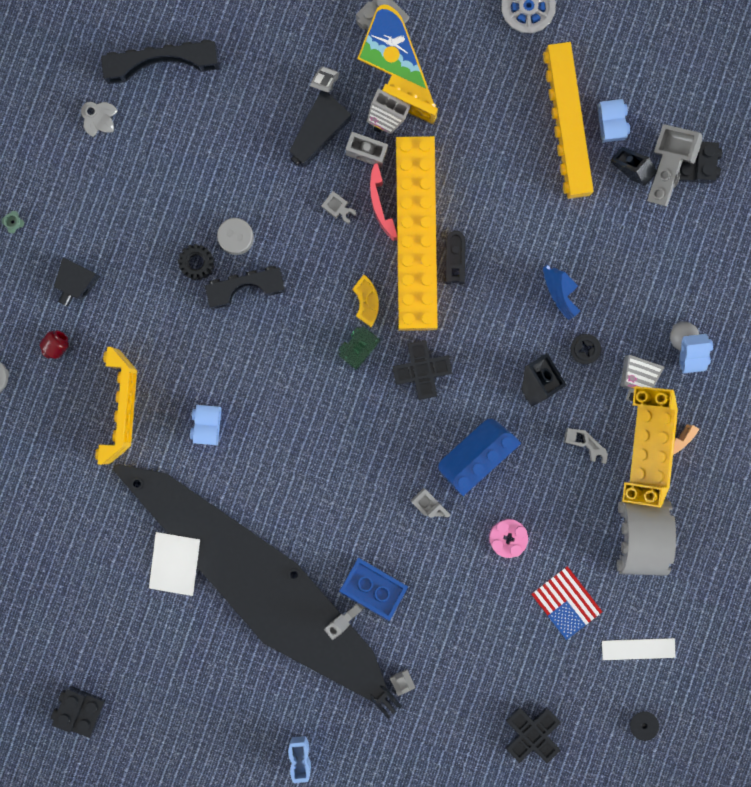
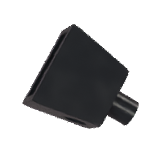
[54,257,100,307]

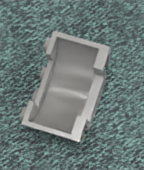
[616,497,676,576]

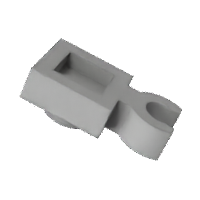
[321,191,356,224]

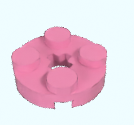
[489,519,528,558]

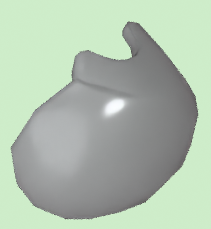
[669,321,699,351]

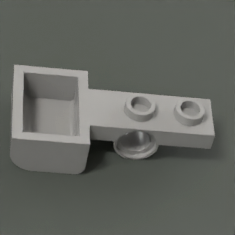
[647,124,702,207]

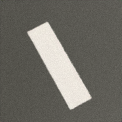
[602,638,676,660]

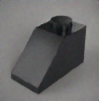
[610,146,657,186]

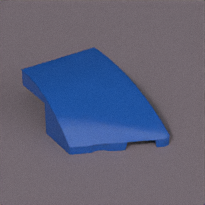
[543,265,580,320]

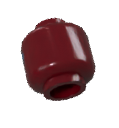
[39,330,69,359]

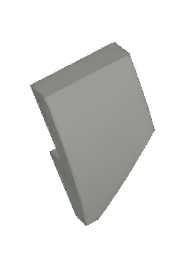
[410,488,450,517]

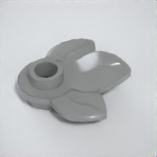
[81,102,117,137]

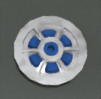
[501,0,556,33]

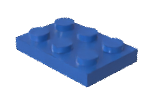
[339,558,408,621]

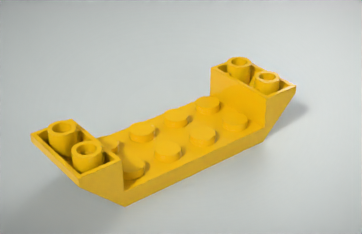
[95,347,137,465]
[622,386,678,507]

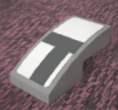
[310,66,340,92]

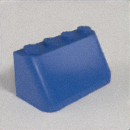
[438,419,521,496]

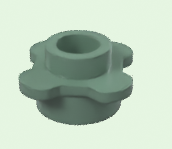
[1,211,25,234]

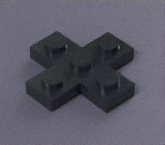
[392,340,452,400]
[505,706,561,763]

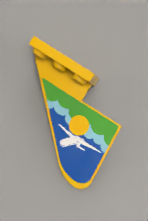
[357,5,438,125]

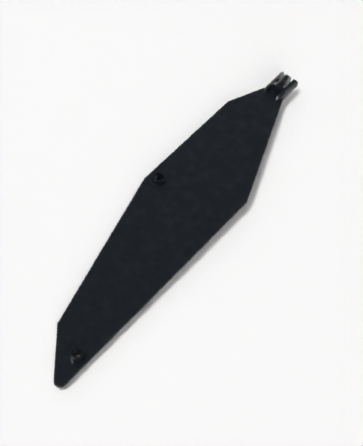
[113,464,403,720]

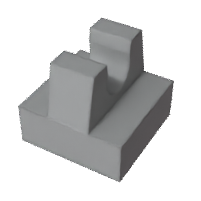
[390,669,416,696]

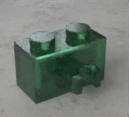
[338,326,381,371]

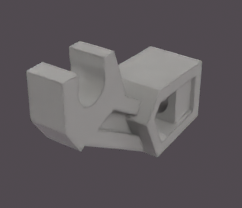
[563,428,608,464]
[324,603,365,640]

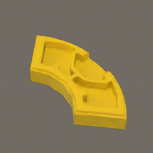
[352,274,379,328]

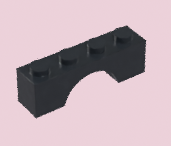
[205,266,286,310]

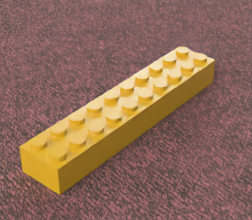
[396,136,438,331]

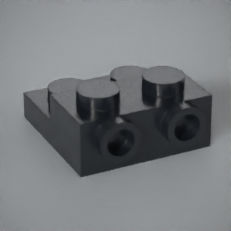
[679,141,722,184]
[50,686,106,738]

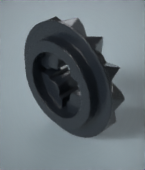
[570,334,601,364]

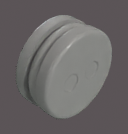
[217,218,254,255]

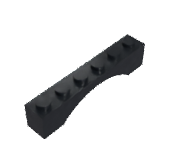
[101,40,220,84]

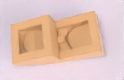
[673,425,699,455]

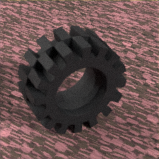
[178,244,214,280]

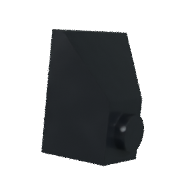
[522,353,567,407]

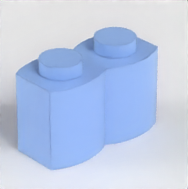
[597,99,630,143]
[679,334,713,374]
[190,405,221,445]
[288,736,311,783]

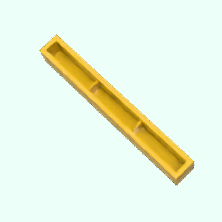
[543,42,594,199]

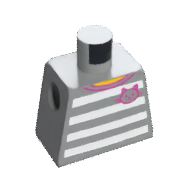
[367,89,411,134]
[620,355,664,402]

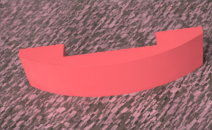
[370,163,397,241]

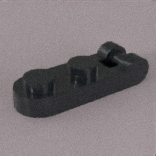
[445,231,465,285]

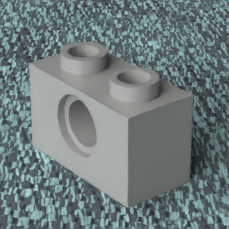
[345,132,388,168]

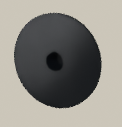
[630,711,659,741]

